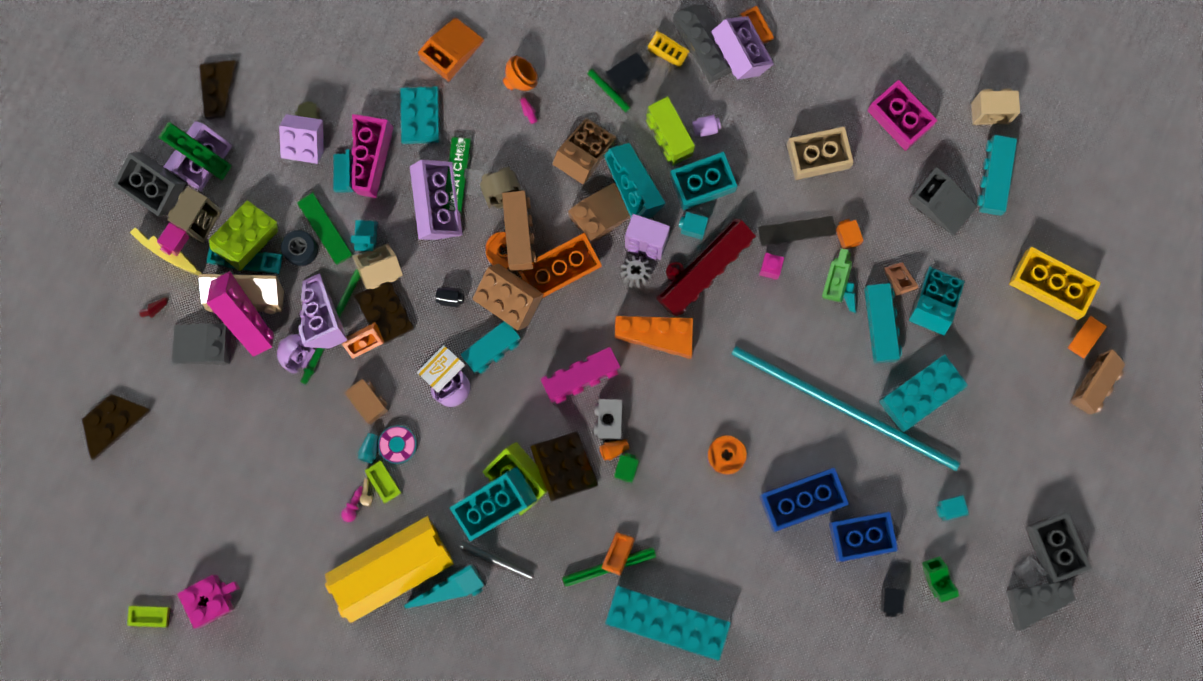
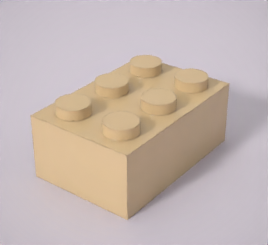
[787,127,854,180]

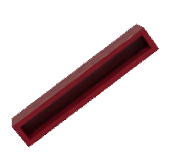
[656,219,756,317]

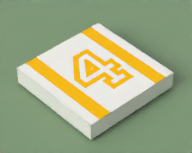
[417,345,465,392]

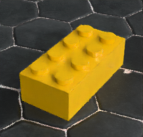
[1009,247,1101,320]

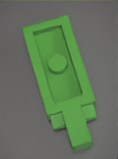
[822,249,852,302]

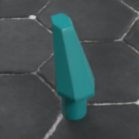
[844,282,857,313]

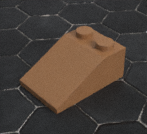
[568,183,630,245]

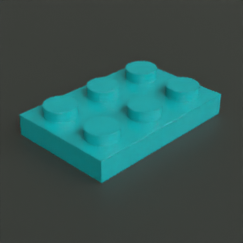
[400,86,440,144]

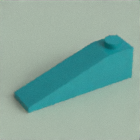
[404,565,485,609]

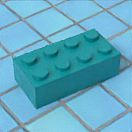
[879,354,968,432]
[450,466,538,541]

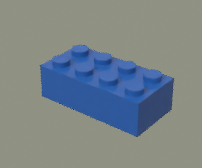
[759,467,849,532]

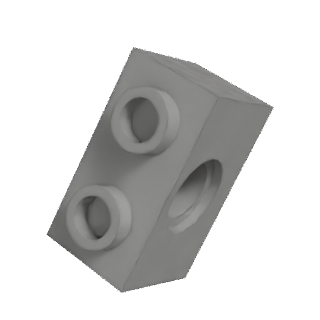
[594,399,622,440]

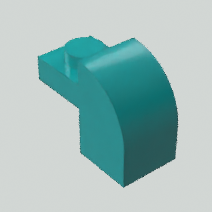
[351,220,378,251]

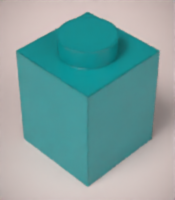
[678,212,708,240]
[936,495,969,521]

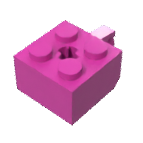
[177,575,240,629]

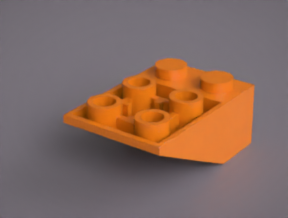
[418,18,484,82]

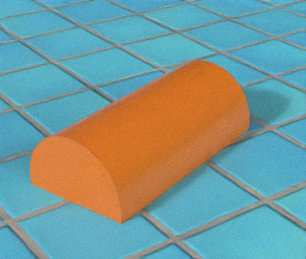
[518,233,602,298]

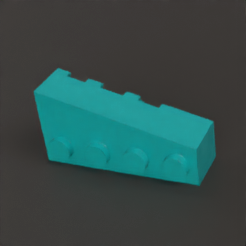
[604,143,666,219]

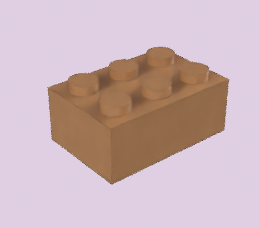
[472,264,544,330]

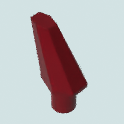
[139,297,168,318]

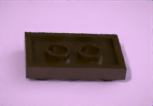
[354,282,414,347]

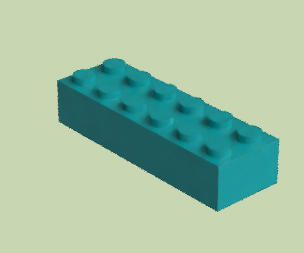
[605,585,731,661]

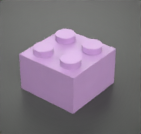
[279,114,324,164]

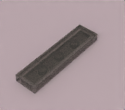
[758,216,836,246]

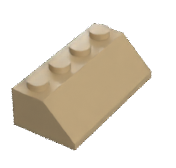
[199,274,284,314]

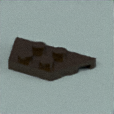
[81,394,151,460]

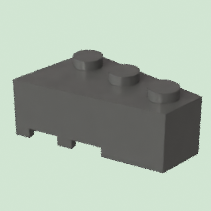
[1007,580,1075,631]

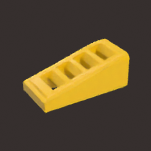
[648,31,689,67]

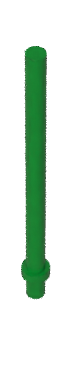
[300,269,361,385]

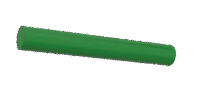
[587,69,631,113]

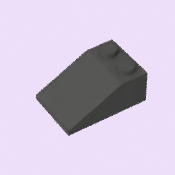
[172,323,232,365]

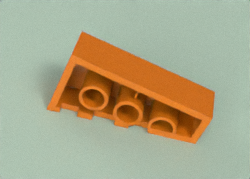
[615,316,693,359]

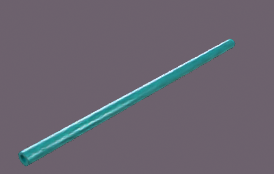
[732,346,960,471]

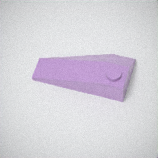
[299,273,347,349]

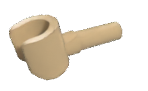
[360,478,373,507]

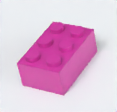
[867,80,938,151]

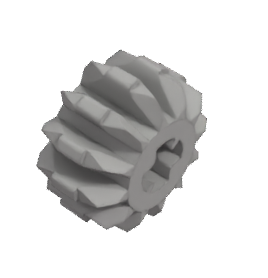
[620,255,652,288]

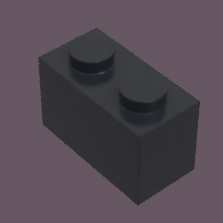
[606,52,650,95]

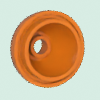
[503,56,537,91]

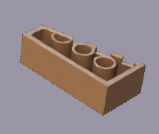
[502,191,536,272]

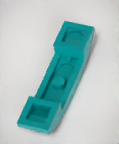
[206,247,283,274]

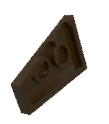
[199,60,238,120]

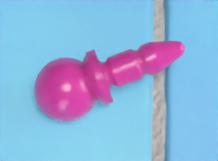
[341,486,363,522]

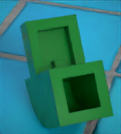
[922,556,959,603]

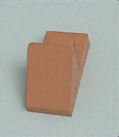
[884,262,918,296]

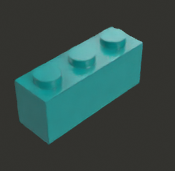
[460,321,521,374]

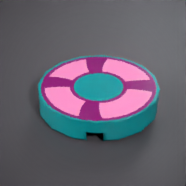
[378,425,417,464]

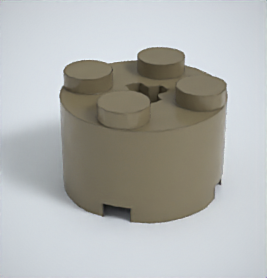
[480,167,522,209]

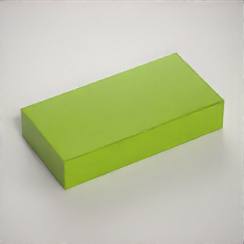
[365,460,402,504]
[127,606,170,627]

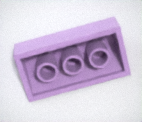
[410,160,463,240]

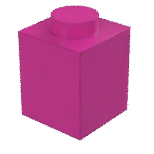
[157,223,189,256]
[759,253,784,280]

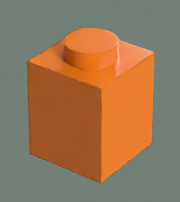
[835,219,864,249]

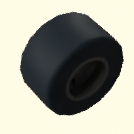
[281,230,318,266]

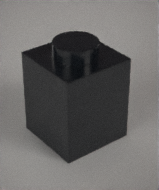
[880,588,905,617]

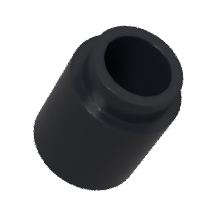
[435,287,465,308]

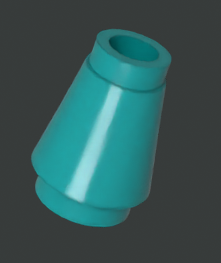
[357,433,378,463]

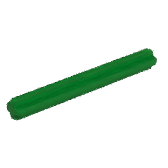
[562,547,656,587]

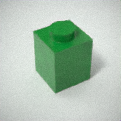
[614,453,639,484]

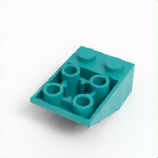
[908,267,965,335]

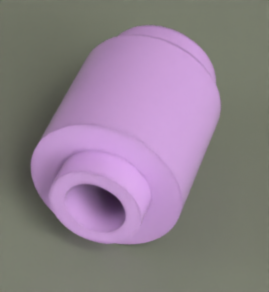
[692,115,721,137]

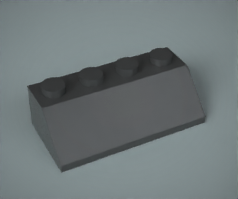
[673,4,732,84]

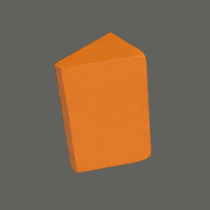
[342,322,384,359]

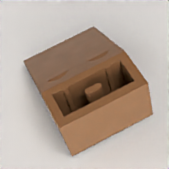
[552,118,617,185]

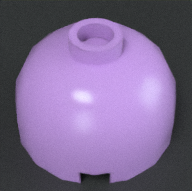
[277,334,315,373]
[431,370,470,407]

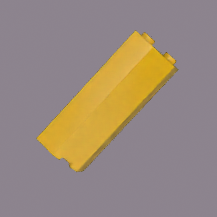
[325,516,454,623]

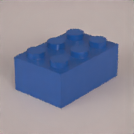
[828,512,898,562]

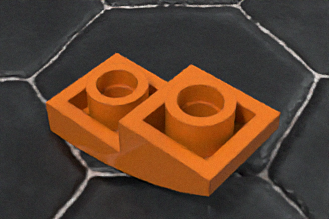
[1068,316,1107,359]

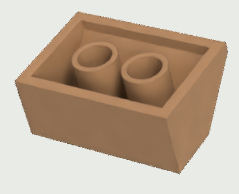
[1070,349,1125,415]

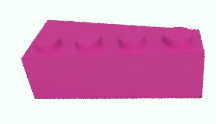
[352,114,394,198]
[206,271,274,357]
[540,347,621,404]

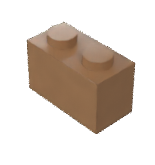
[344,379,388,425]

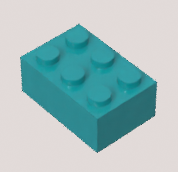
[670,152,738,211]

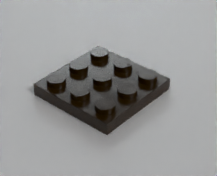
[530,431,598,502]

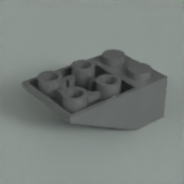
[908,167,977,236]

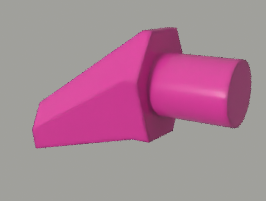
[520,98,538,124]

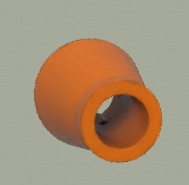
[599,439,629,461]

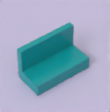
[333,149,354,193]

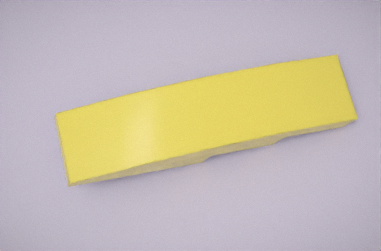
[130,227,202,276]

